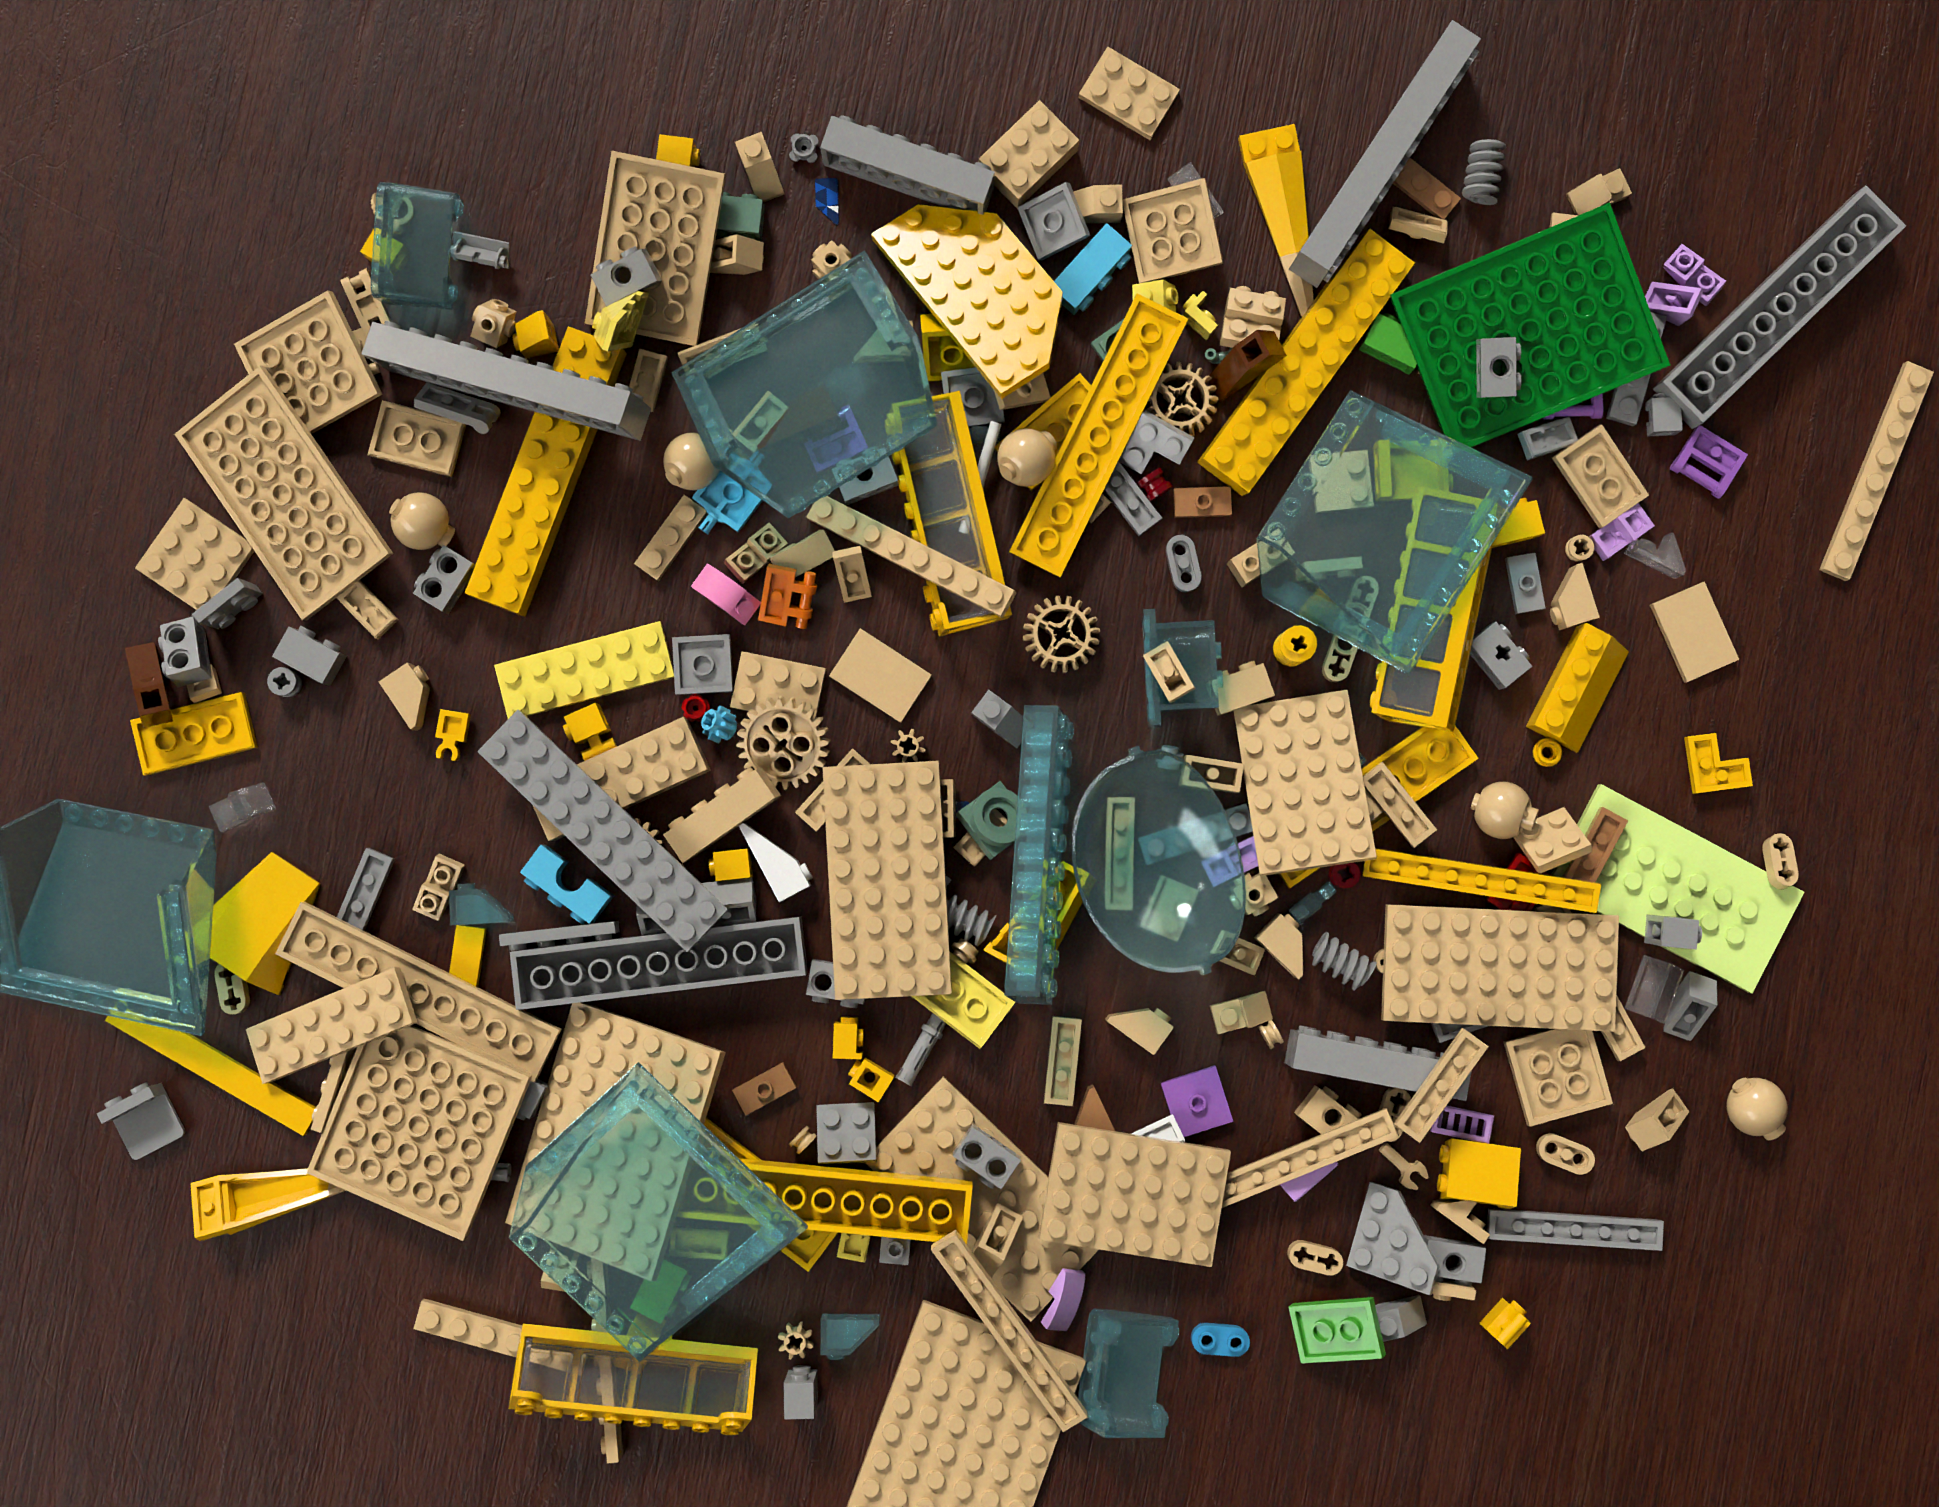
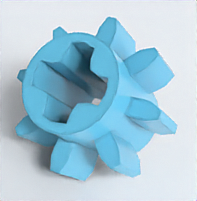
[701,705,737,743]

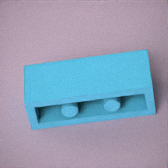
[1054,223,1132,315]

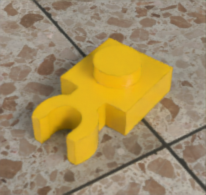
[435,709,471,761]

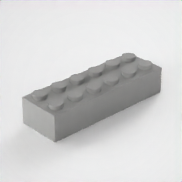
[820,116,995,215]
[1284,1025,1472,1101]

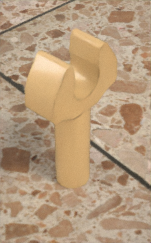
[1379,1142,1428,1190]

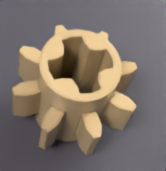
[891,729,926,763]
[778,1322,814,1360]

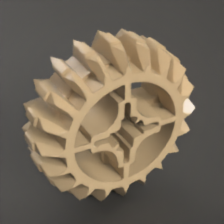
[1142,362,1218,436]
[1023,596,1100,673]

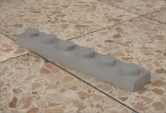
[1486,1208,1664,1251]

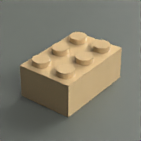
[978,100,1079,209]

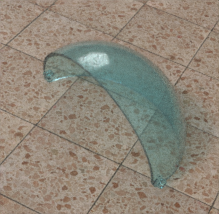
[1071,746,1246,975]

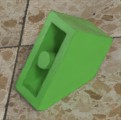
[1358,313,1417,375]

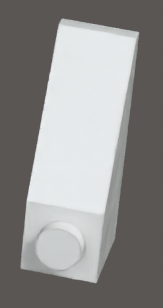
[739,823,813,902]

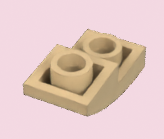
[724,523,788,584]
[769,530,835,577]
[412,854,465,921]

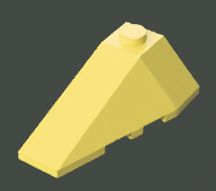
[592,291,649,351]

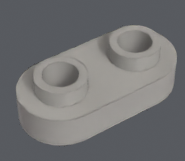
[1165,535,1201,592]

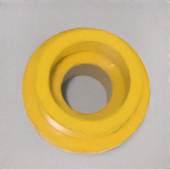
[1533,738,1562,767]

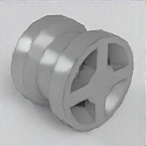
[267,667,303,697]

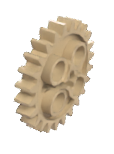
[736,696,830,790]

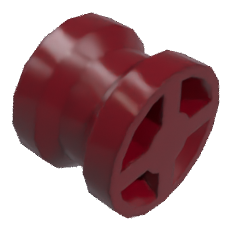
[1137,468,1173,502]
[1328,862,1360,888]

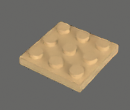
[1122,178,1224,284]
[135,498,254,610]
[1504,1029,1613,1126]

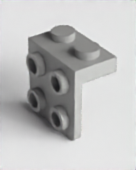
[96,1082,185,1160]

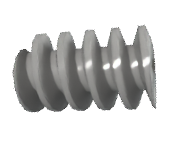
[1462,139,1507,205]
[946,890,997,946]
[1312,932,1377,991]

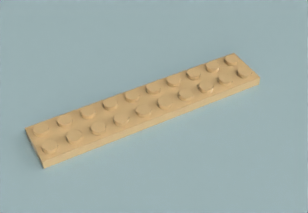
[275,901,562,1082]

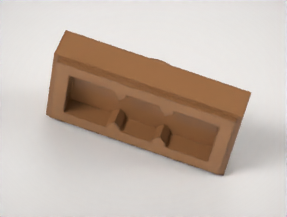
[1173,487,1232,518]
[732,1062,797,1116]

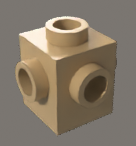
[811,241,853,288]
[471,299,517,348]
[1230,873,1278,917]

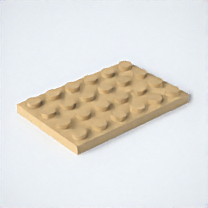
[585,151,726,346]
[1234,690,1377,876]
[1038,1122,1231,1267]

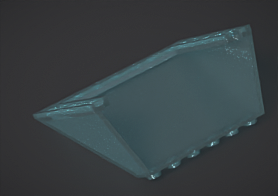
[672,250,938,518]
[1256,390,1533,675]
[0,799,217,1036]
[509,1062,808,1362]

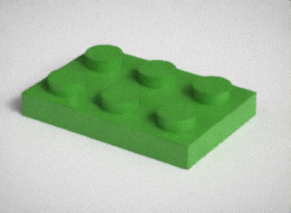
[1289,1297,1386,1363]

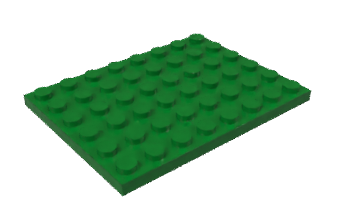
[1390,202,1670,455]

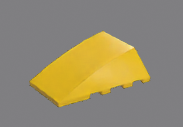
[183,852,321,995]

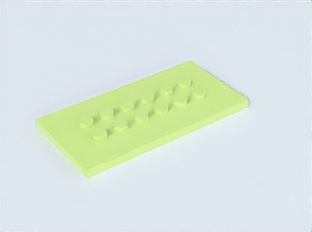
[1551,784,1804,993]

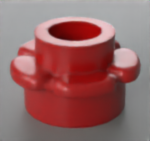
[681,694,710,722]

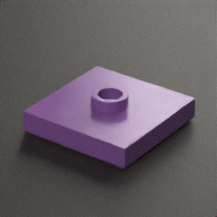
[1160,1065,1233,1137]

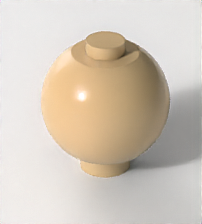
[997,428,1057,487]
[663,433,723,490]
[389,492,455,550]
[1471,782,1539,839]
[1726,1078,1788,1140]

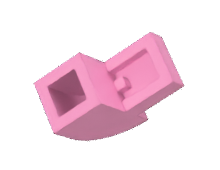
[691,564,761,625]

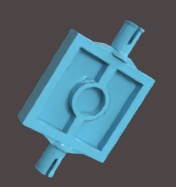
[692,451,772,535]

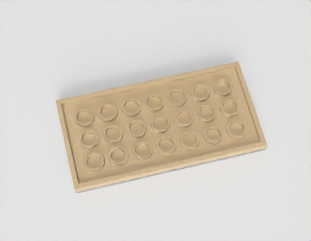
[175,366,393,620]
[823,761,952,1000]
[1381,904,1619,1032]
[865,1076,1099,1322]

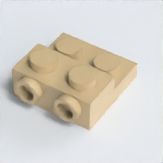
[1220,286,1286,348]

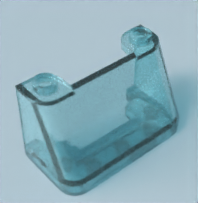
[371,182,464,310]
[1078,1308,1179,1438]

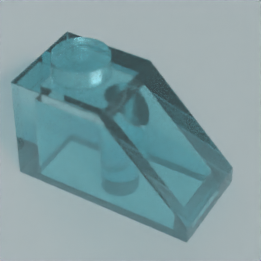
[449,883,514,925]
[820,1314,880,1360]

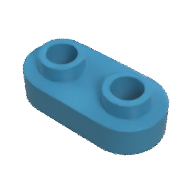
[1191,1323,1250,1357]

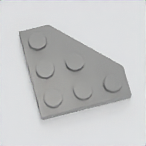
[1346,1182,1440,1295]

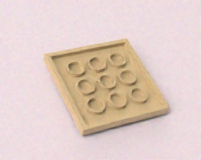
[234,290,382,434]

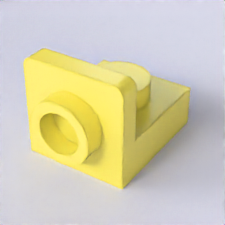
[1183,291,1218,340]

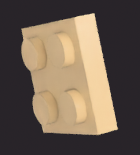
[1513,807,1592,874]

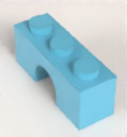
[520,844,615,925]

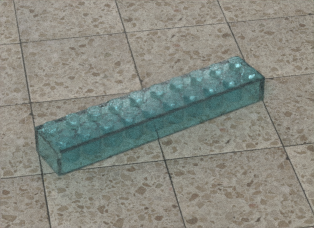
[1004,705,1074,1005]

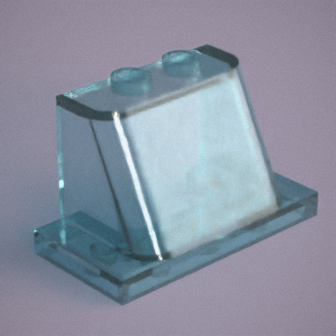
[1142,609,1223,729]

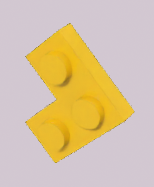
[1684,733,1753,794]

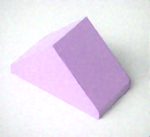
[1645,282,1704,326]

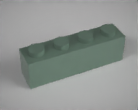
[716,192,765,241]

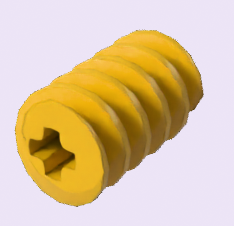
[1273,625,1317,667]

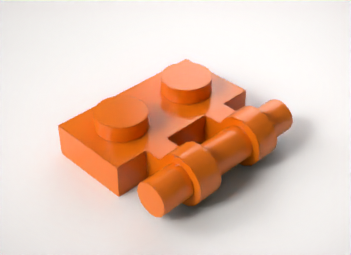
[758,564,817,629]

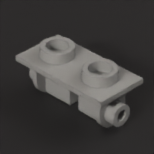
[448,231,510,269]

